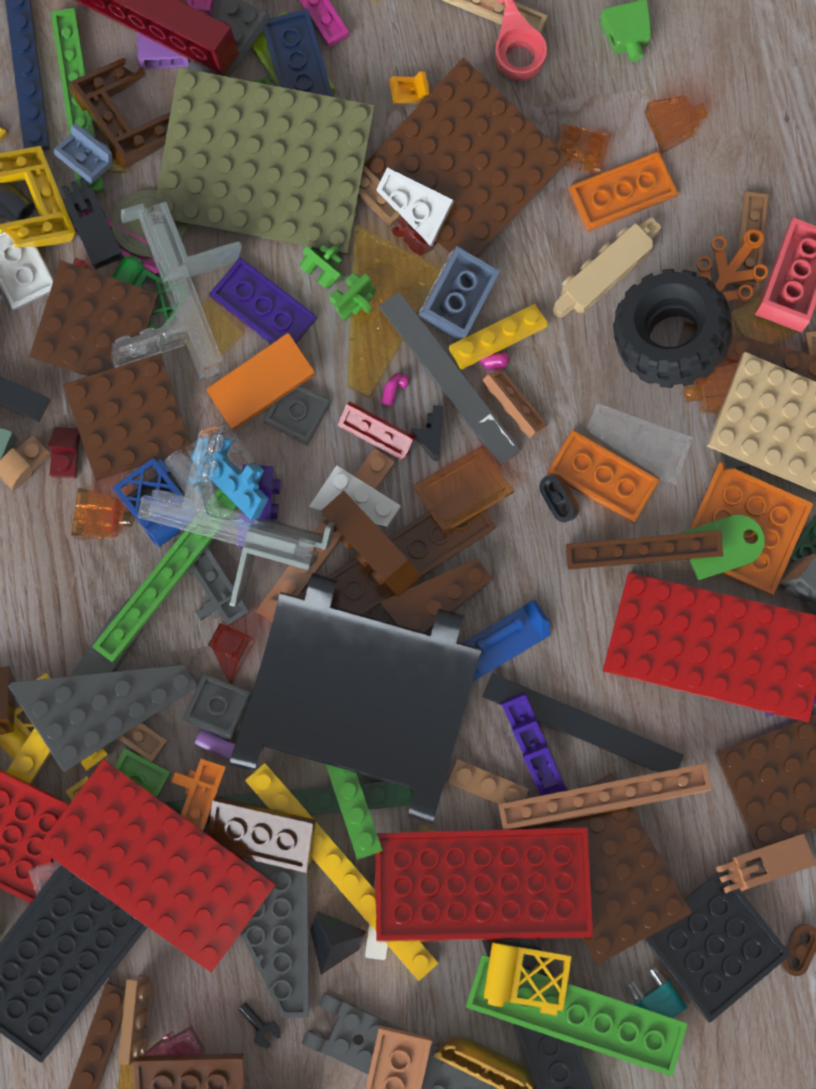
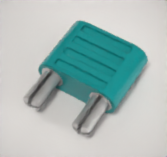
[627,966,687,1018]

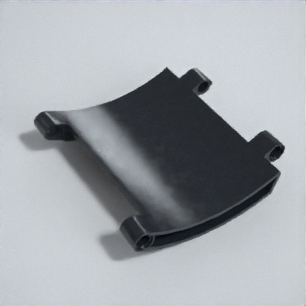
[230,573,482,824]

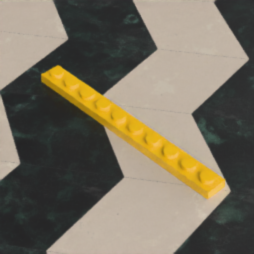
[245,763,439,981]

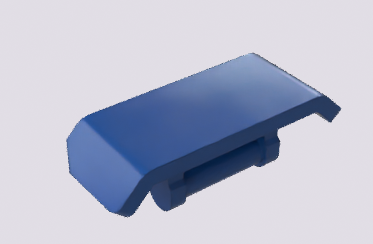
[463,600,551,681]

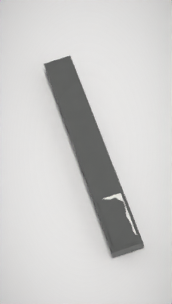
[379,292,521,466]

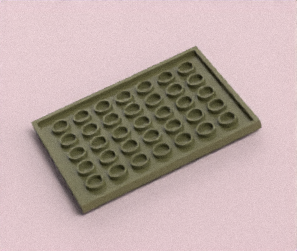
[153,67,375,254]

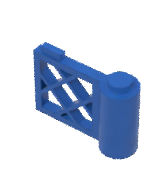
[112,458,201,548]

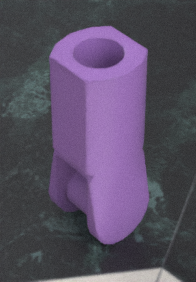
[195,729,235,761]

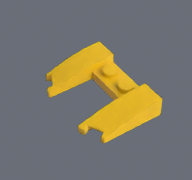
[0,146,75,248]

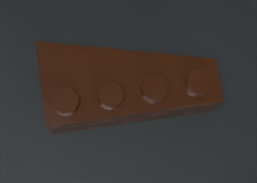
[321,490,421,597]
[379,558,493,633]

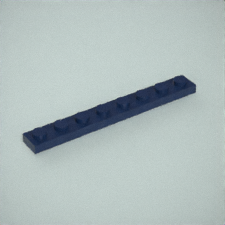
[5,0,50,151]

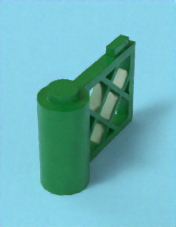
[111,255,188,338]

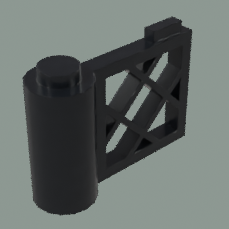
[0,182,35,222]

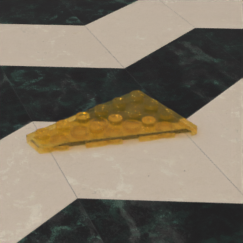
[347,225,441,399]

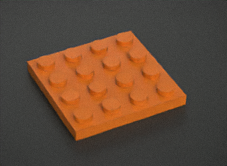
[689,462,813,596]

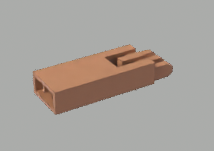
[716,834,816,893]

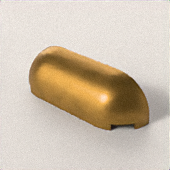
[433,1037,535,1089]

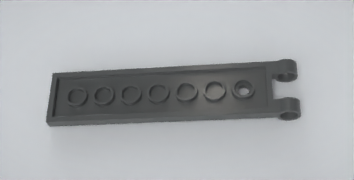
[301,992,498,1089]

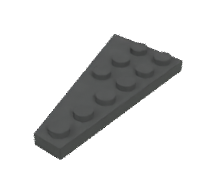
[187,0,271,77]

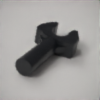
[238,1002,281,1049]

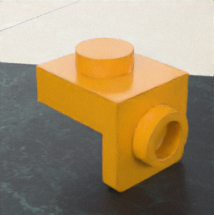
[389,71,430,104]

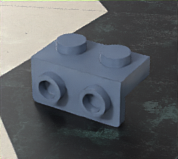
[54,123,112,184]

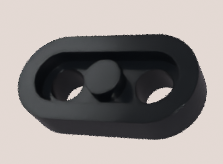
[539,474,579,523]

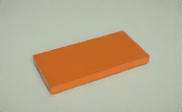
[568,151,678,232]
[206,333,317,431]
[547,429,660,523]

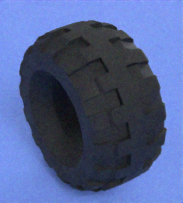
[613,269,733,388]

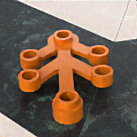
[696,229,768,302]

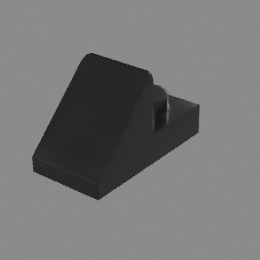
[411,405,443,461]

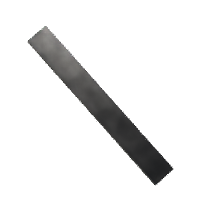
[482,673,684,773]

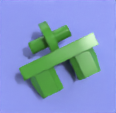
[299,244,347,289]
[329,273,377,321]

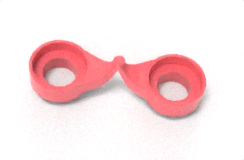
[495,0,547,81]

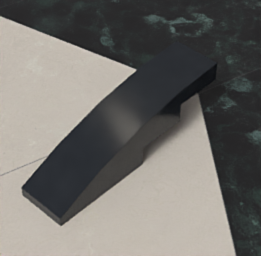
[0,377,51,423]

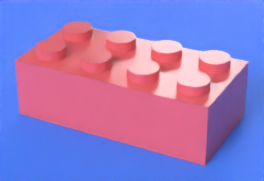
[755,217,816,333]

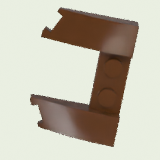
[70,58,170,169]

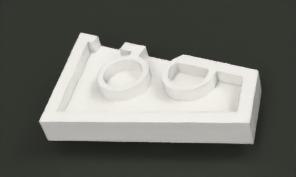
[377,168,454,246]
[309,465,401,528]

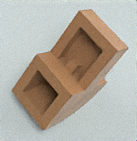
[0,435,51,492]

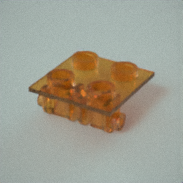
[557,123,610,174]

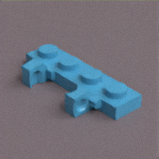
[191,434,268,520]

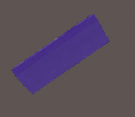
[209,257,317,344]

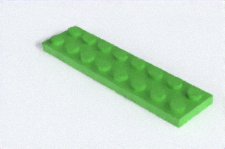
[465,954,688,1077]

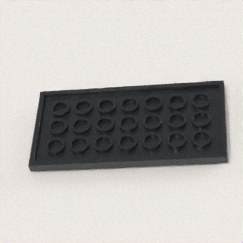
[0,865,147,1064]

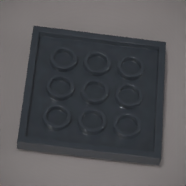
[644,871,791,1023]

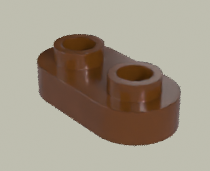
[781,924,816,976]

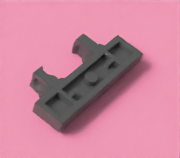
[173,536,249,627]

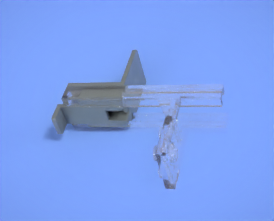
[111,202,242,381]
[137,425,335,607]

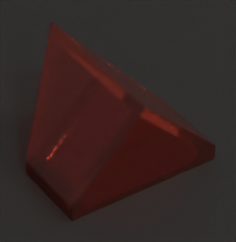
[208,623,255,684]

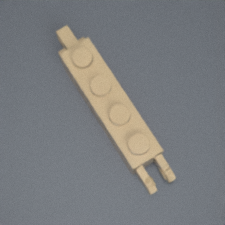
[553,217,662,318]

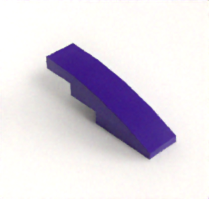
[501,691,567,796]

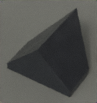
[311,911,367,974]

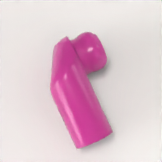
[479,352,510,370]
[381,373,409,406]

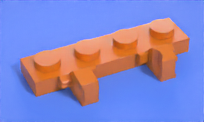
[171,758,226,831]

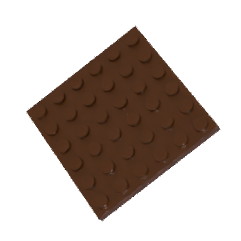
[364,58,570,258]

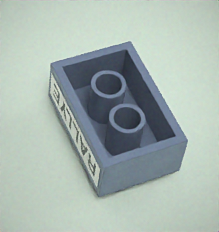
[417,246,500,341]

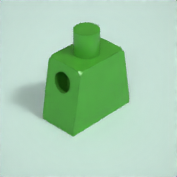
[599,0,651,62]

